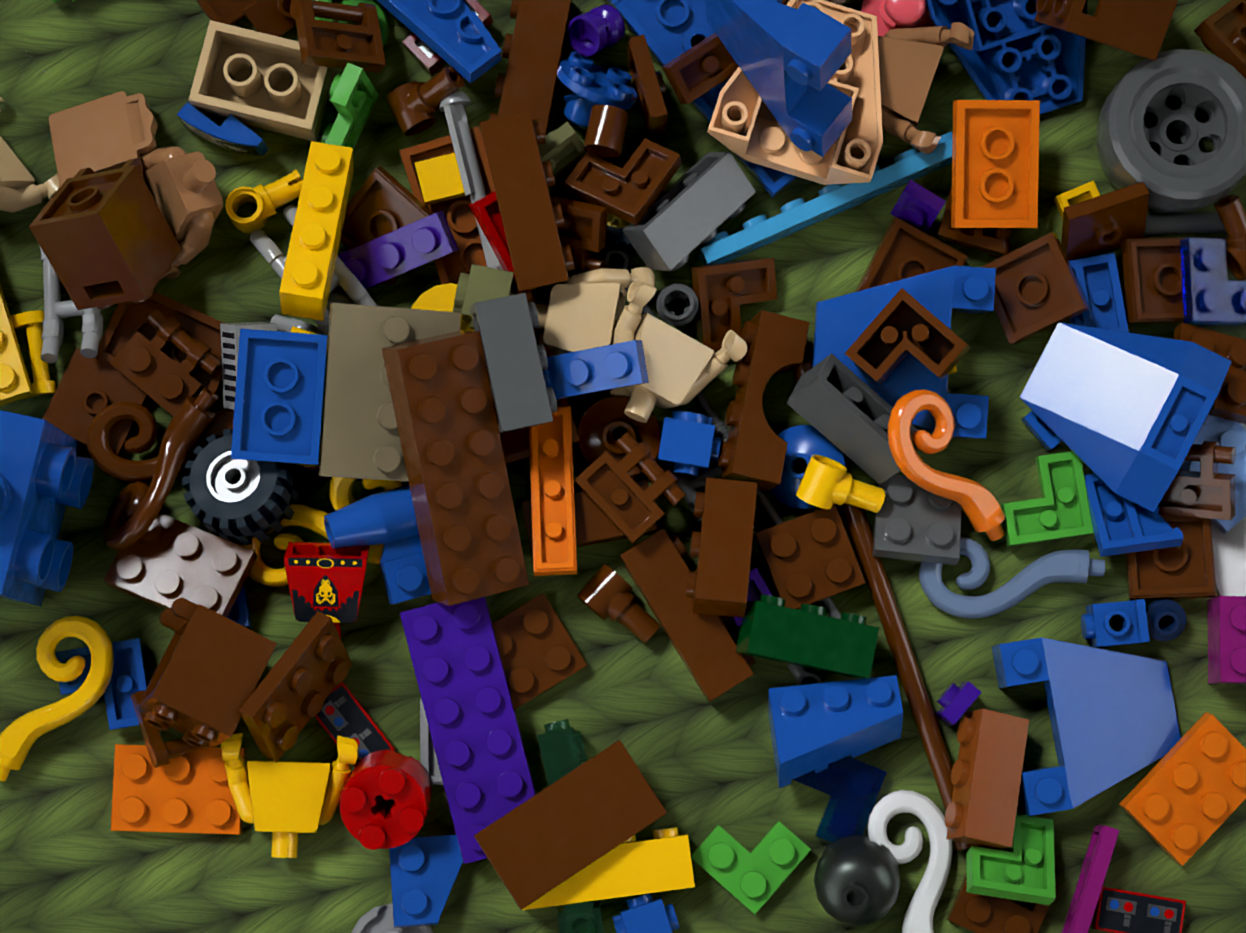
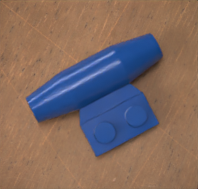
[324,485,431,604]

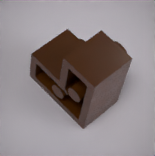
[844,288,971,384]

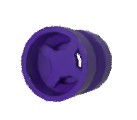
[567,4,625,57]

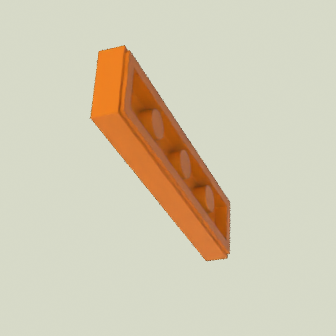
[529,406,578,576]

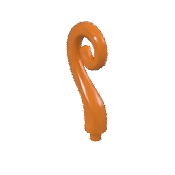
[887,389,1005,541]

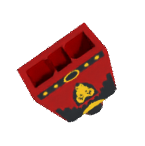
[284,542,370,638]

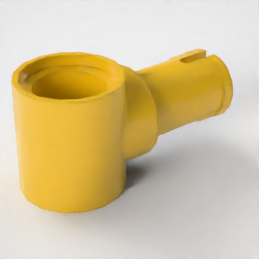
[225,169,303,233]
[796,454,885,513]

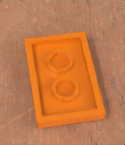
[951,100,1040,228]
[1119,712,1246,866]
[110,744,246,835]

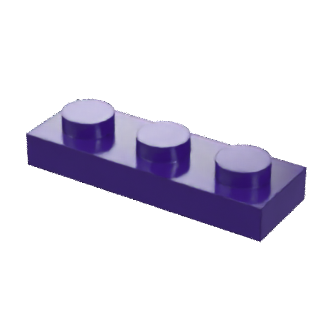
[338,211,459,293]

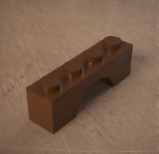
[717,310,810,491]

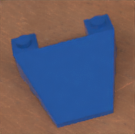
[705,0,852,157]
[812,265,996,439]
[992,637,1181,816]

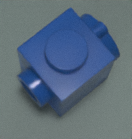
[657,411,721,477]
[612,893,680,933]

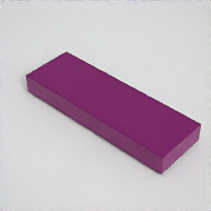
[1061,824,1120,933]

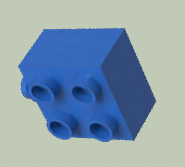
[0,410,94,607]

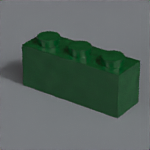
[736,595,879,679]

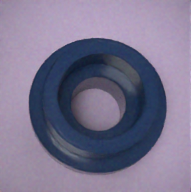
[1146,599,1186,641]

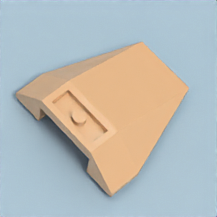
[707,0,883,185]

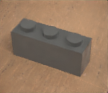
[622,152,756,272]
[469,293,557,433]
[787,353,918,484]

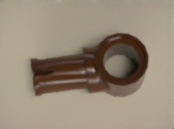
[385,66,464,136]
[583,105,629,159]
[1214,194,1246,281]
[576,564,661,643]

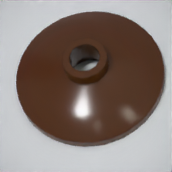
[577,395,662,475]

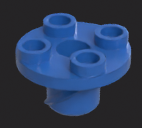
[557,52,637,129]

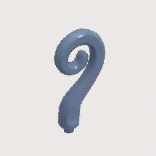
[919,537,1105,619]

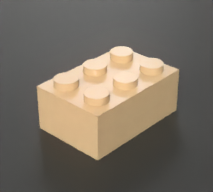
[188,20,336,142]

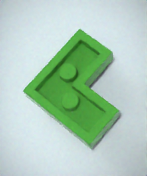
[321,63,379,149]
[1001,451,1094,547]
[966,814,1056,906]
[691,821,811,914]

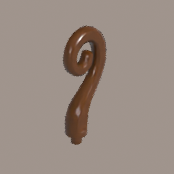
[103,388,218,551]
[86,401,234,483]

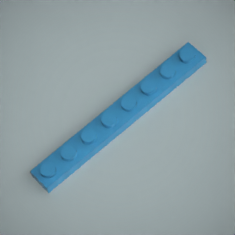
[699,132,953,266]

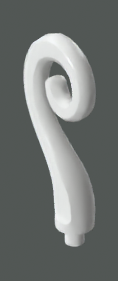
[868,790,953,933]

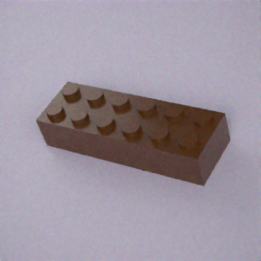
[382,330,529,606]

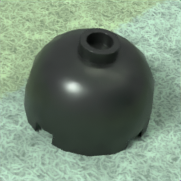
[814,835,901,926]

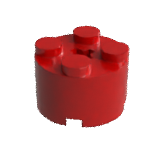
[340,749,432,850]

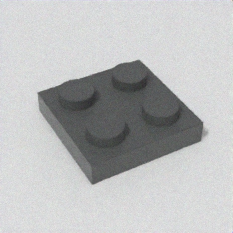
[872,475,962,565]

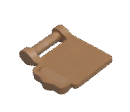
[48,91,158,188]

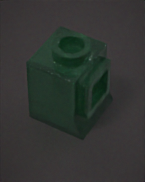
[537,719,587,785]
[557,900,604,933]

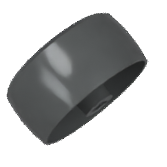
[1097,49,1246,213]

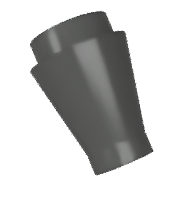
[656,284,699,326]

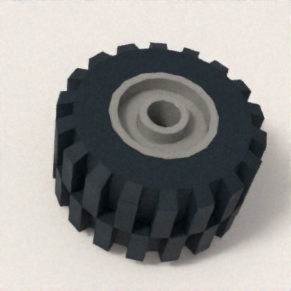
[182,428,300,545]

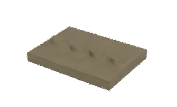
[318,303,461,482]

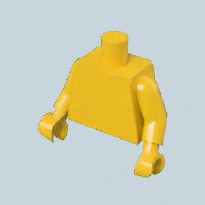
[221,733,358,858]

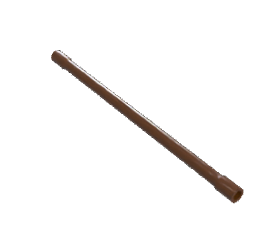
[792,361,973,851]

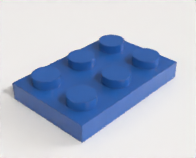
[231,329,328,465]

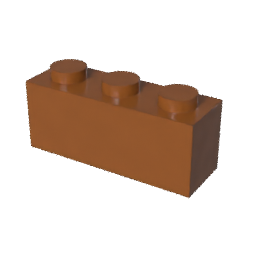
[945,708,1029,849]

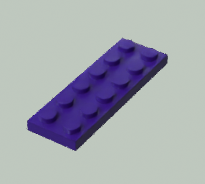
[400,597,536,864]

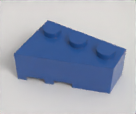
[768,675,903,789]

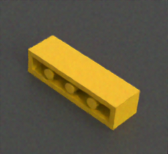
[279,141,354,321]
[522,827,695,910]

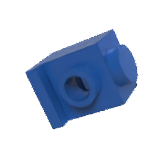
[1081,599,1150,648]

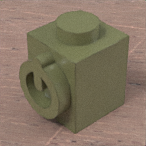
[453,264,516,330]

